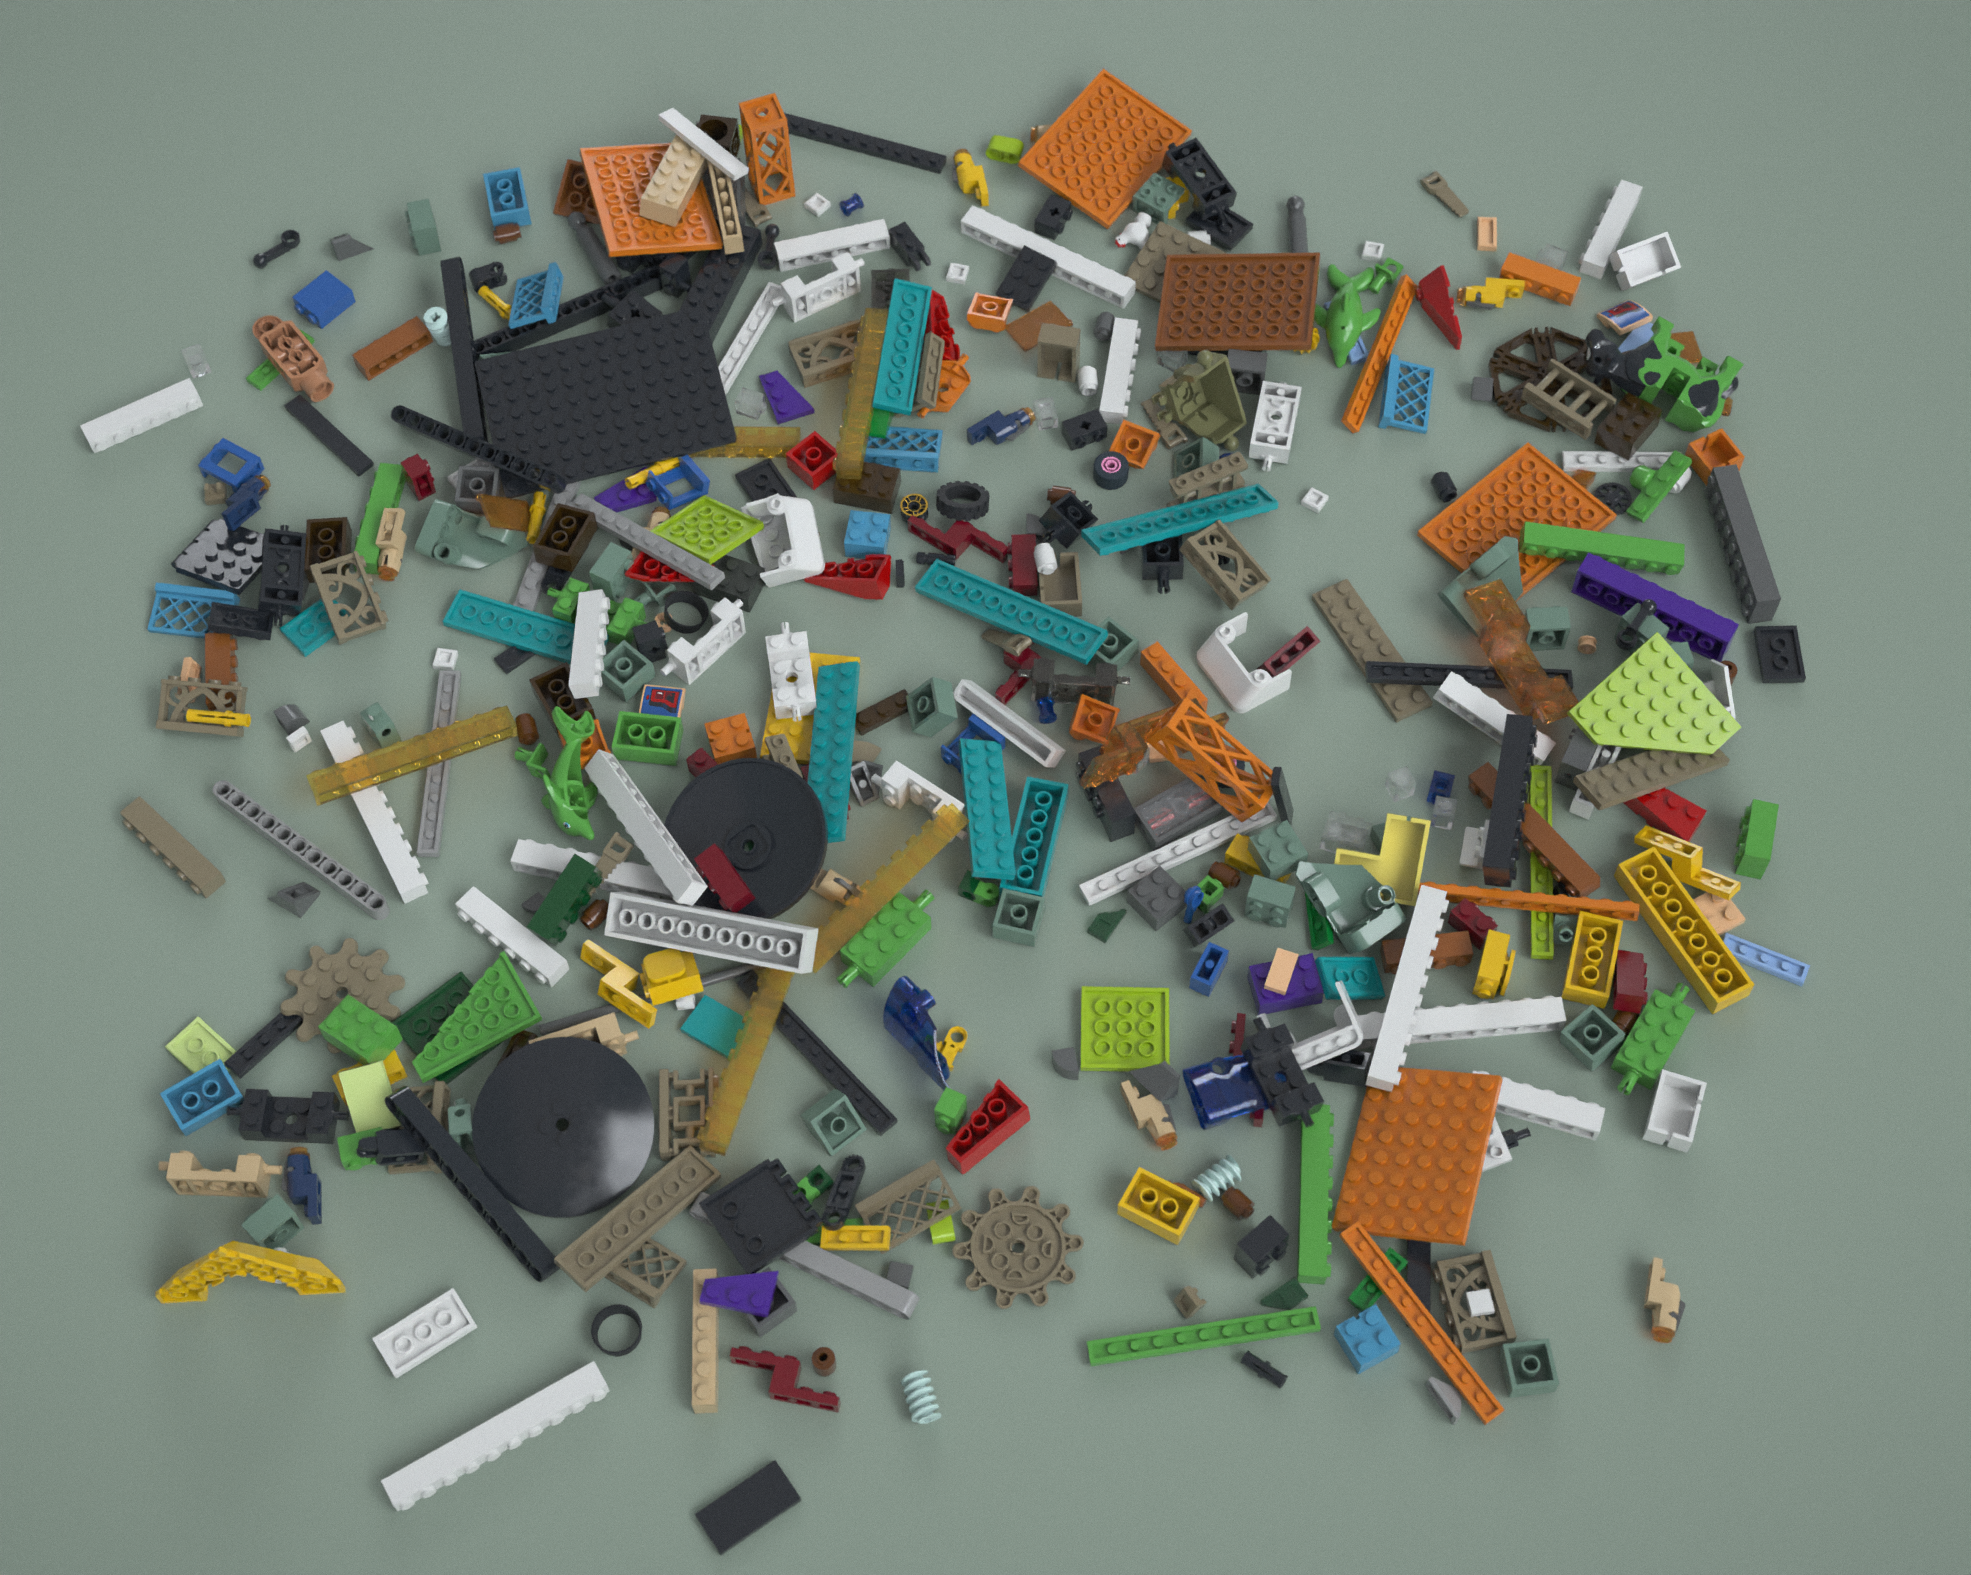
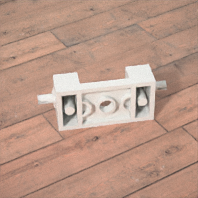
[771,252,865,323]
[1249,381,1302,472]
[660,598,746,685]
[765,622,817,722]
[871,760,967,842]

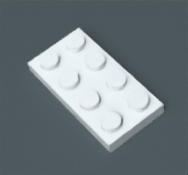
[741,494,792,572]
[372,1288,478,1379]

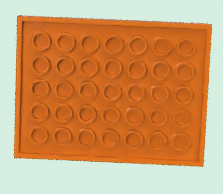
[1018,69,1192,229]
[579,143,723,257]
[1417,442,1617,602]
[1332,1067,1503,1246]

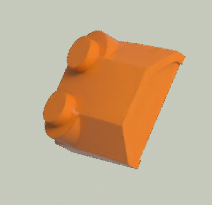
[967,292,1013,332]
[1109,420,1160,470]
[1069,694,1120,746]
[558,719,611,770]

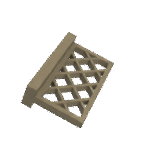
[894,332,945,418]
[388,1081,451,1175]
[855,1159,962,1255]
[605,1238,687,1309]

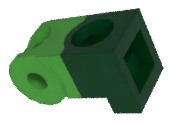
[958,870,999,907]
[794,1165,834,1204]

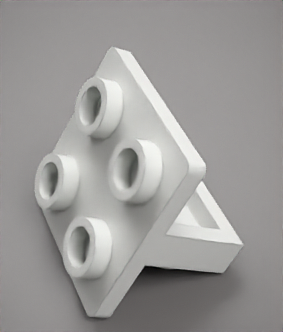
[1459,820,1490,870]

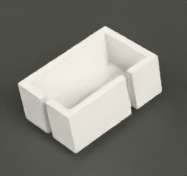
[1608,232,1681,291]
[1643,1069,1707,1153]

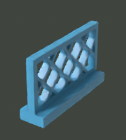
[508,262,564,329]
[1378,354,1434,434]
[859,427,943,473]
[147,582,240,639]

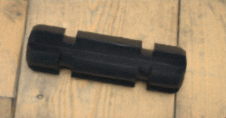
[916,552,956,566]

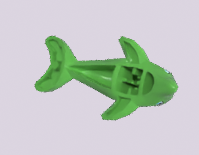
[1314,264,1381,368]
[541,706,598,840]

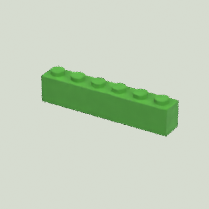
[352,463,406,575]

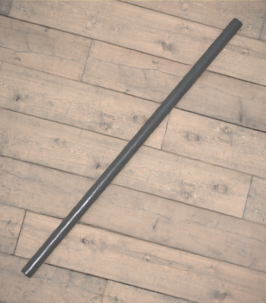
[539,938,836,1035]

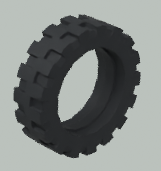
[936,481,990,521]

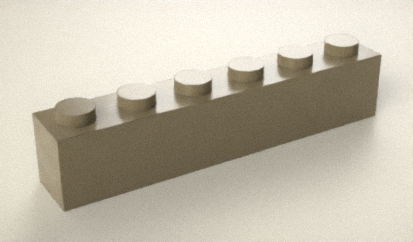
[120,796,226,899]

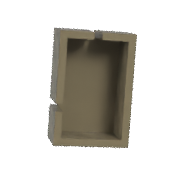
[1037,323,1081,383]
[1038,552,1082,617]

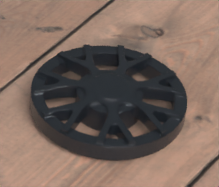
[1594,482,1632,515]

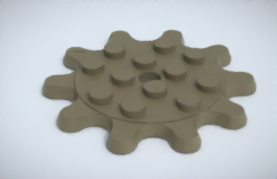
[280,938,405,1054]
[952,1186,1084,1309]

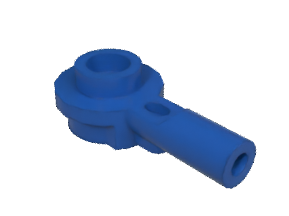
[1183,886,1204,924]

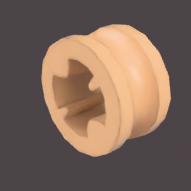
[655,612,672,633]
[1577,635,1597,654]

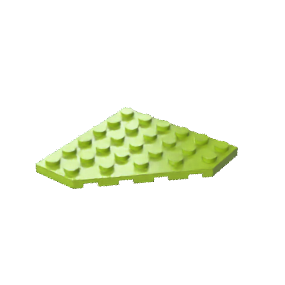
[1567,632,1741,755]

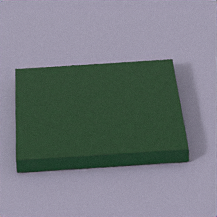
[392,971,507,1084]

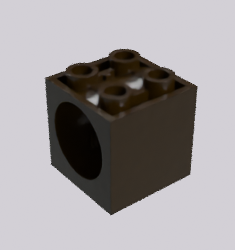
[696,114,741,158]

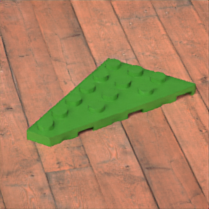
[412,951,542,1083]

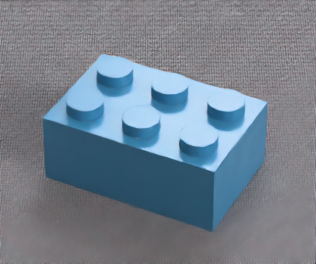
[483,167,532,230]
[160,1059,244,1136]

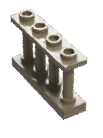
[1521,359,1616,440]

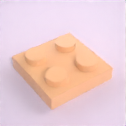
[1693,892,1746,936]

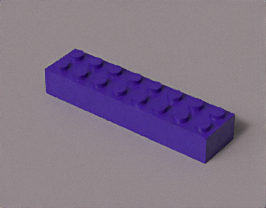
[1571,552,1739,662]

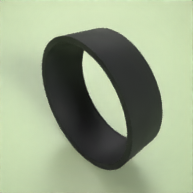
[664,591,709,634]
[591,1304,642,1357]

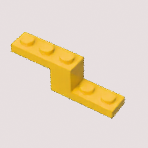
[1634,826,1741,901]
[580,939,657,1029]

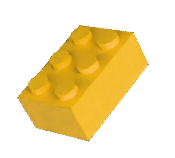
[1117,1167,1200,1245]

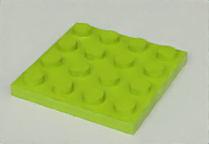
[650,495,764,565]
[1080,986,1170,1072]

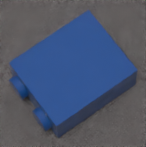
[292,270,356,329]

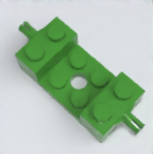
[547,578,647,645]

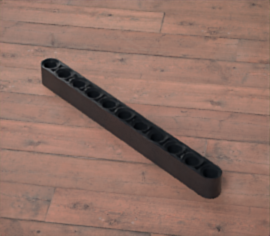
[440,256,488,442]
[474,266,662,361]
[391,405,567,494]
[385,1086,560,1282]

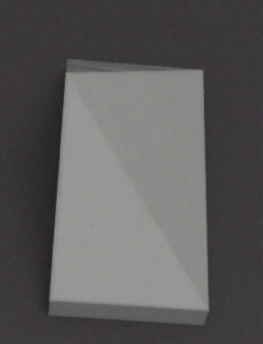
[1425,1377,1462,1425]

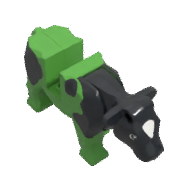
[1585,316,1743,432]

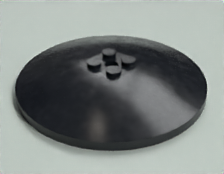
[664,758,828,920]
[472,1037,654,1218]

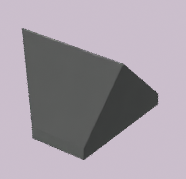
[330,233,374,261]
[850,760,883,807]
[267,882,321,918]
[1129,1061,1180,1101]

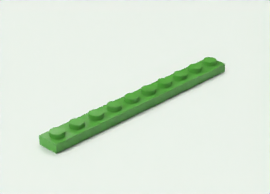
[1087,1306,1321,1366]

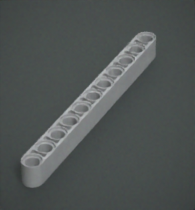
[212,780,390,920]
[689,1192,920,1320]

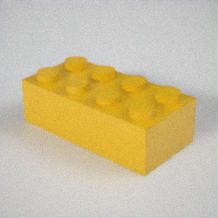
[1561,911,1623,1009]

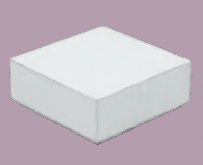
[804,193,831,217]
[1361,241,1384,263]
[946,263,969,285]
[1301,487,1329,514]
[432,648,458,671]
[286,726,312,753]
[1465,1289,1495,1317]

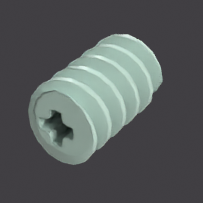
[423,307,451,347]
[1191,1155,1242,1202]
[901,1370,941,1424]

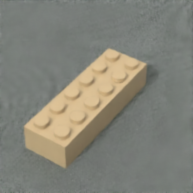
[639,134,708,227]

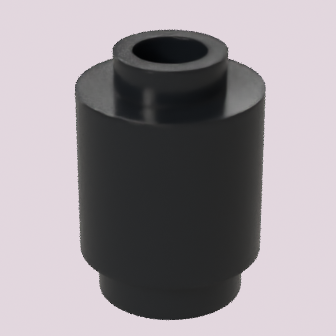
[1431,472,1457,502]

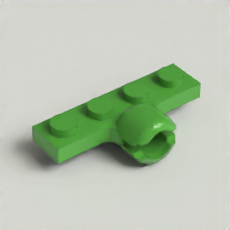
[1626,450,1692,523]

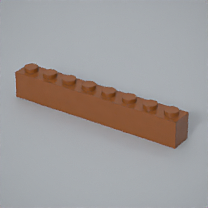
[1468,762,1600,898]

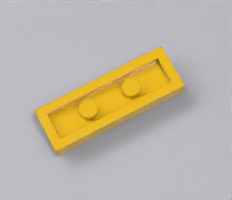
[820,1226,891,1251]

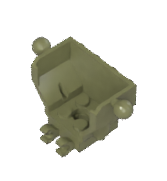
[1151,350,1247,451]

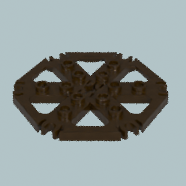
[1488,327,1613,432]

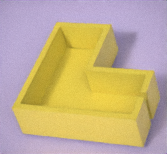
[1334,813,1431,906]

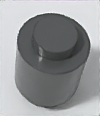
[1093,312,1115,341]

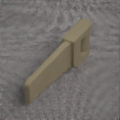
[1420,171,1469,218]
[745,188,772,228]
[1141,398,1188,450]
[981,628,1032,656]
[589,832,634,898]

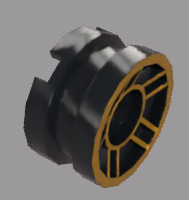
[900,494,928,523]

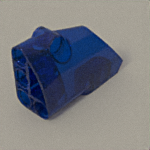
[883,976,950,1091]
[1182,1055,1286,1130]

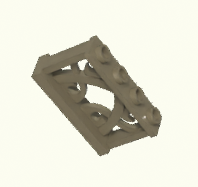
[788,319,877,388]
[1179,520,1271,611]
[310,551,388,645]
[156,675,248,737]
[1432,1250,1517,1354]

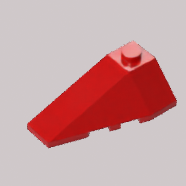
[1415,265,1462,350]
[921,290,960,361]
[625,551,714,582]
[804,554,891,600]

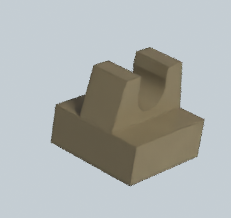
[204,482,227,505]
[1173,1285,1207,1319]

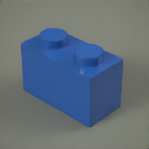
[1189,942,1229,997]

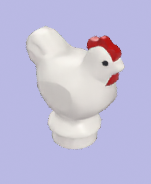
[1115,212,1152,250]

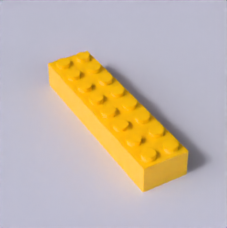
[1614,847,1755,1015]

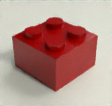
[785,431,842,490]

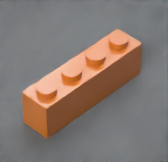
[1499,252,1581,306]
[1140,641,1208,712]

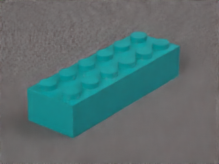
[1000,776,1069,898]

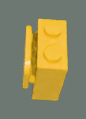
[1472,930,1516,1000]
[639,948,704,1006]

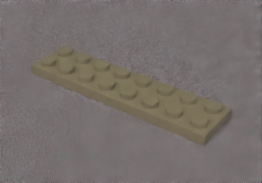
[1311,579,1433,723]
[1573,749,1730,811]
[554,1145,721,1293]

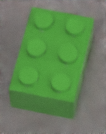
[612,711,684,766]
[1733,799,1779,880]
[318,995,403,1065]

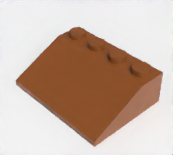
[553,159,600,225]

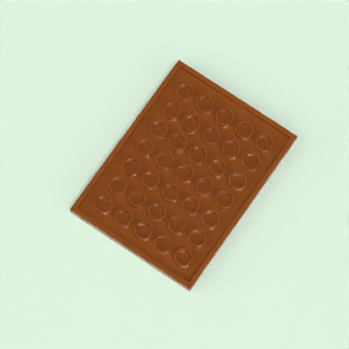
[1155,252,1321,351]

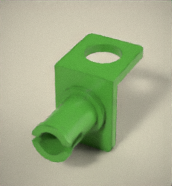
[1368,258,1404,294]
[515,743,551,779]

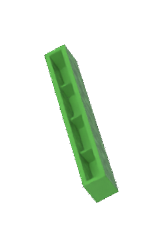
[1519,521,1685,575]
[1297,1104,1334,1285]

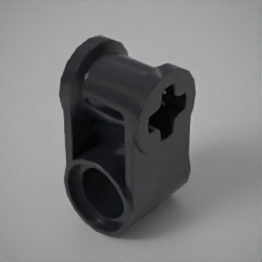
[469,261,508,293]

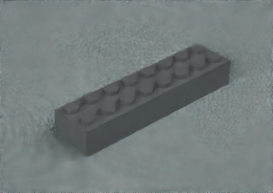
[1704,465,1781,624]

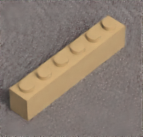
[707,159,744,254]
[692,1268,719,1414]

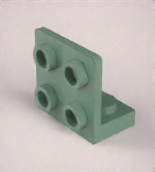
[1132,173,1185,225]

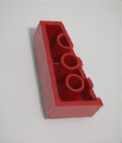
[1623,788,1707,842]
[946,1079,1031,1175]

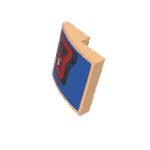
[1597,300,1653,336]
[639,684,686,717]

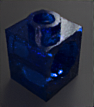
[1427,770,1455,807]

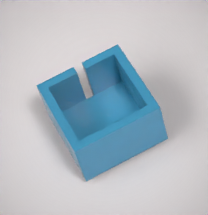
[844,510,891,559]
[1334,1304,1401,1374]

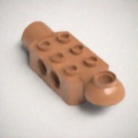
[253,315,334,402]

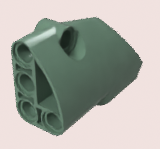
[415,499,529,570]
[1437,536,1523,638]
[1295,861,1407,954]

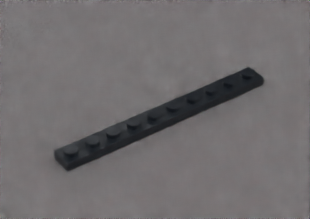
[774,113,947,174]
[1365,661,1573,692]
[736,970,898,1136]

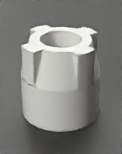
[676,994,696,1010]

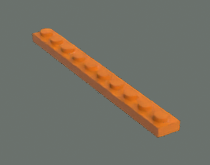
[1341,274,1418,433]
[1418,881,1640,921]
[1339,1221,1505,1425]

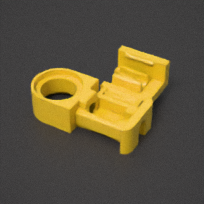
[919,1026,967,1071]

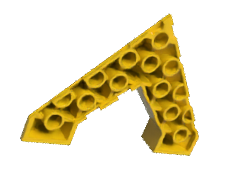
[155,1241,346,1304]

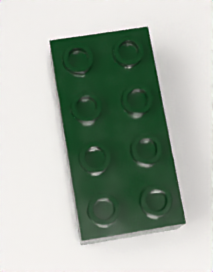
[527,853,603,945]

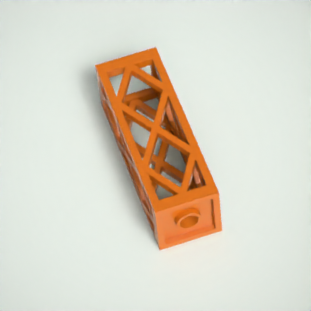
[739,93,795,205]
[1146,697,1273,823]

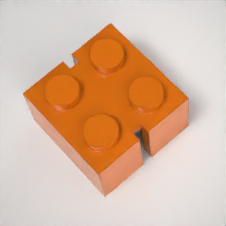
[1685,428,1745,486]
[704,713,757,764]

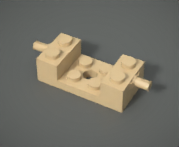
[529,1013,639,1057]
[159,1151,282,1198]

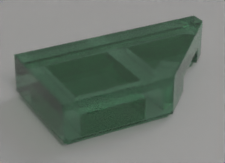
[1087,909,1127,944]
[1260,1277,1308,1310]

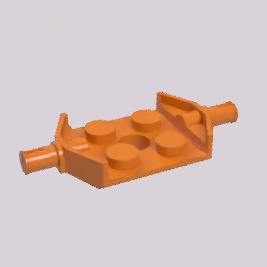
[917,353,971,419]

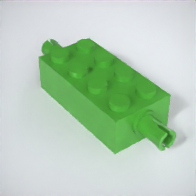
[836,889,935,988]
[1611,983,1696,1095]

